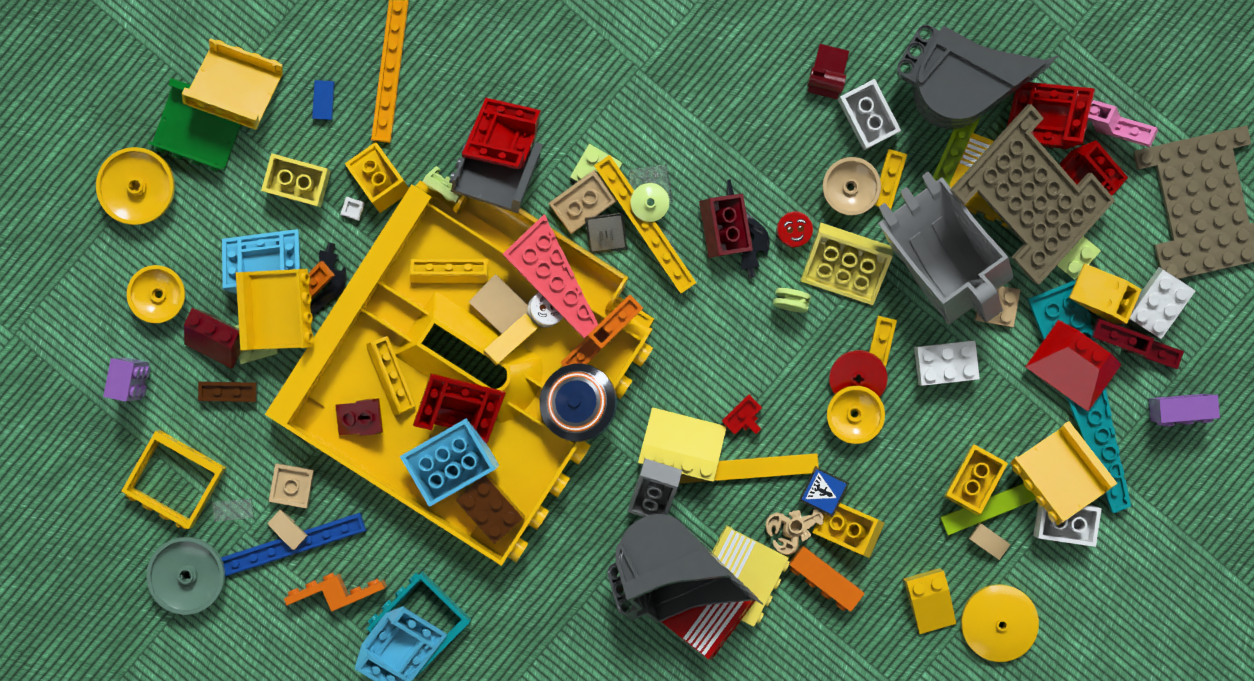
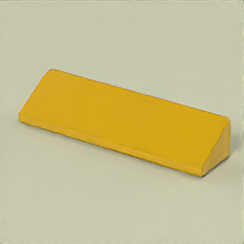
[410,259,488,283]
[366,336,416,415]

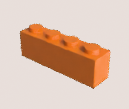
[789,545,865,612]

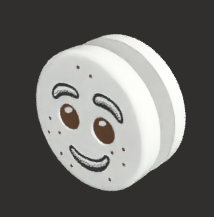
[527,292,563,328]

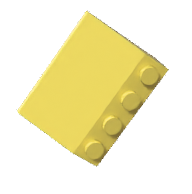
[800,222,893,305]
[638,407,727,482]

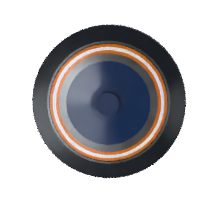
[540,363,617,442]

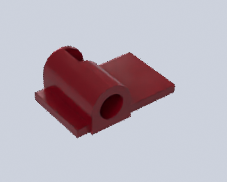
[807,44,849,100]
[335,398,383,436]

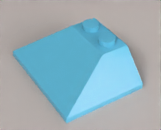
[222,229,300,294]
[355,606,447,681]

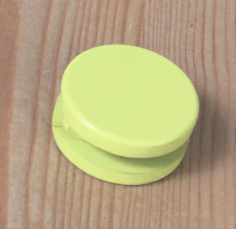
[773,288,811,313]

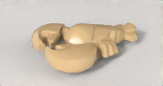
[766,509,824,555]

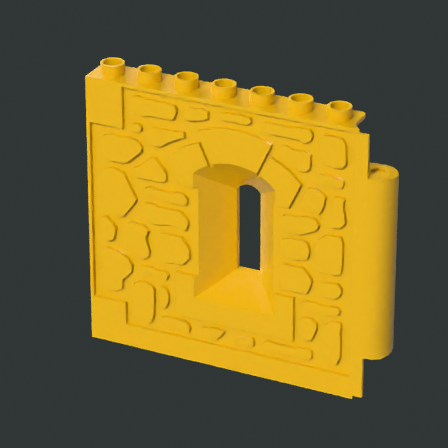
[265,181,654,566]

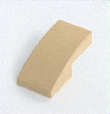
[267,509,308,550]
[969,523,1010,560]

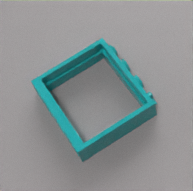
[366,571,471,677]

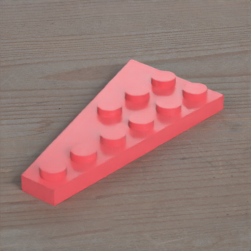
[502,214,598,338]

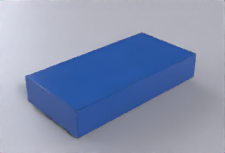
[312,80,335,120]

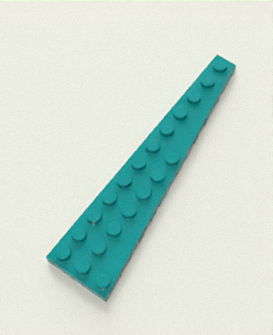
[1027,279,1131,513]

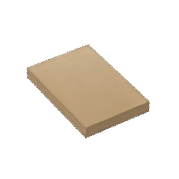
[548,169,618,234]
[469,274,528,334]

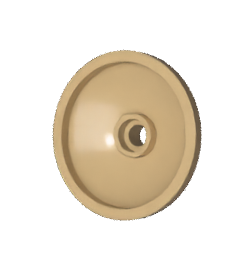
[823,157,881,215]

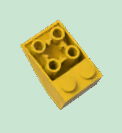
[1069,264,1142,324]

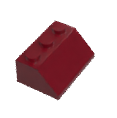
[699,193,753,258]
[184,308,242,369]

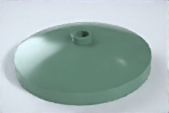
[146,537,225,615]

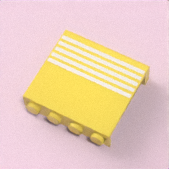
[712,525,789,627]

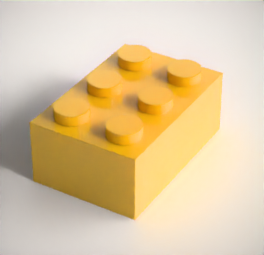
[943,444,1008,515]

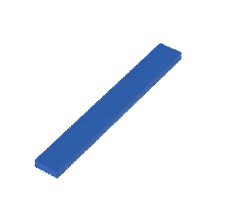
[221,512,367,577]

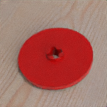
[829,350,888,397]

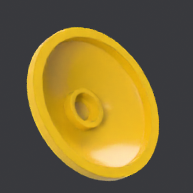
[127,265,185,323]
[827,386,885,444]

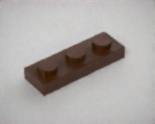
[198,381,258,402]

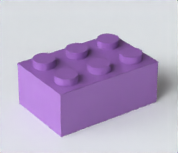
[103,358,150,402]
[1149,394,1220,426]

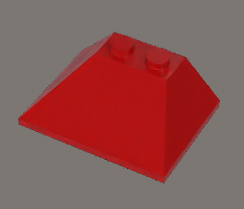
[1007,82,1095,149]
[462,98,541,169]
[1059,140,1128,196]
[1025,320,1122,411]
[413,373,506,443]

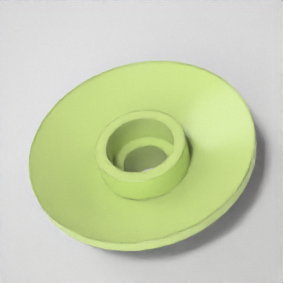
[631,183,669,222]

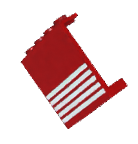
[661,596,758,660]

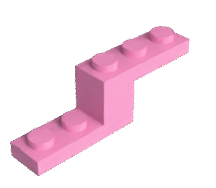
[1088,100,1158,148]

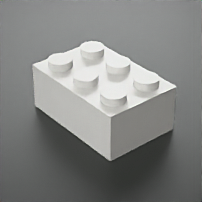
[838,79,901,150]
[1129,267,1195,339]
[914,341,980,386]
[1033,504,1102,547]

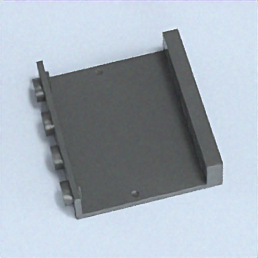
[449,129,543,213]

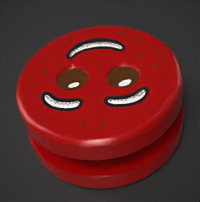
[776,211,813,248]

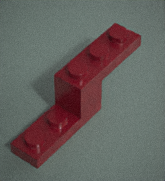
[1091,319,1184,369]

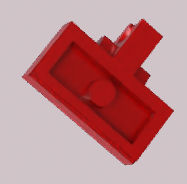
[722,394,762,434]

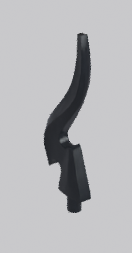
[727,179,770,278]
[310,242,347,317]

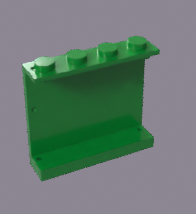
[148,78,241,172]

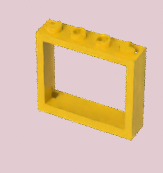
[121,430,227,530]

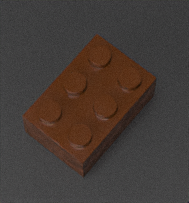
[456,474,525,544]

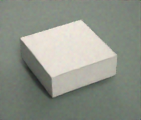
[340,197,365,221]

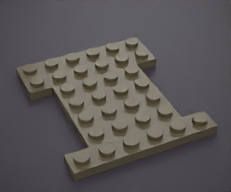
[950,104,1115,285]
[1133,126,1254,279]

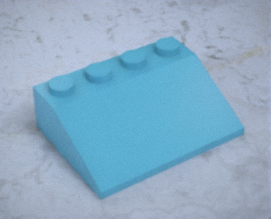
[400,418,499,507]

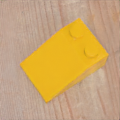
[345,142,409,213]
[812,502,885,558]
[903,568,956,634]

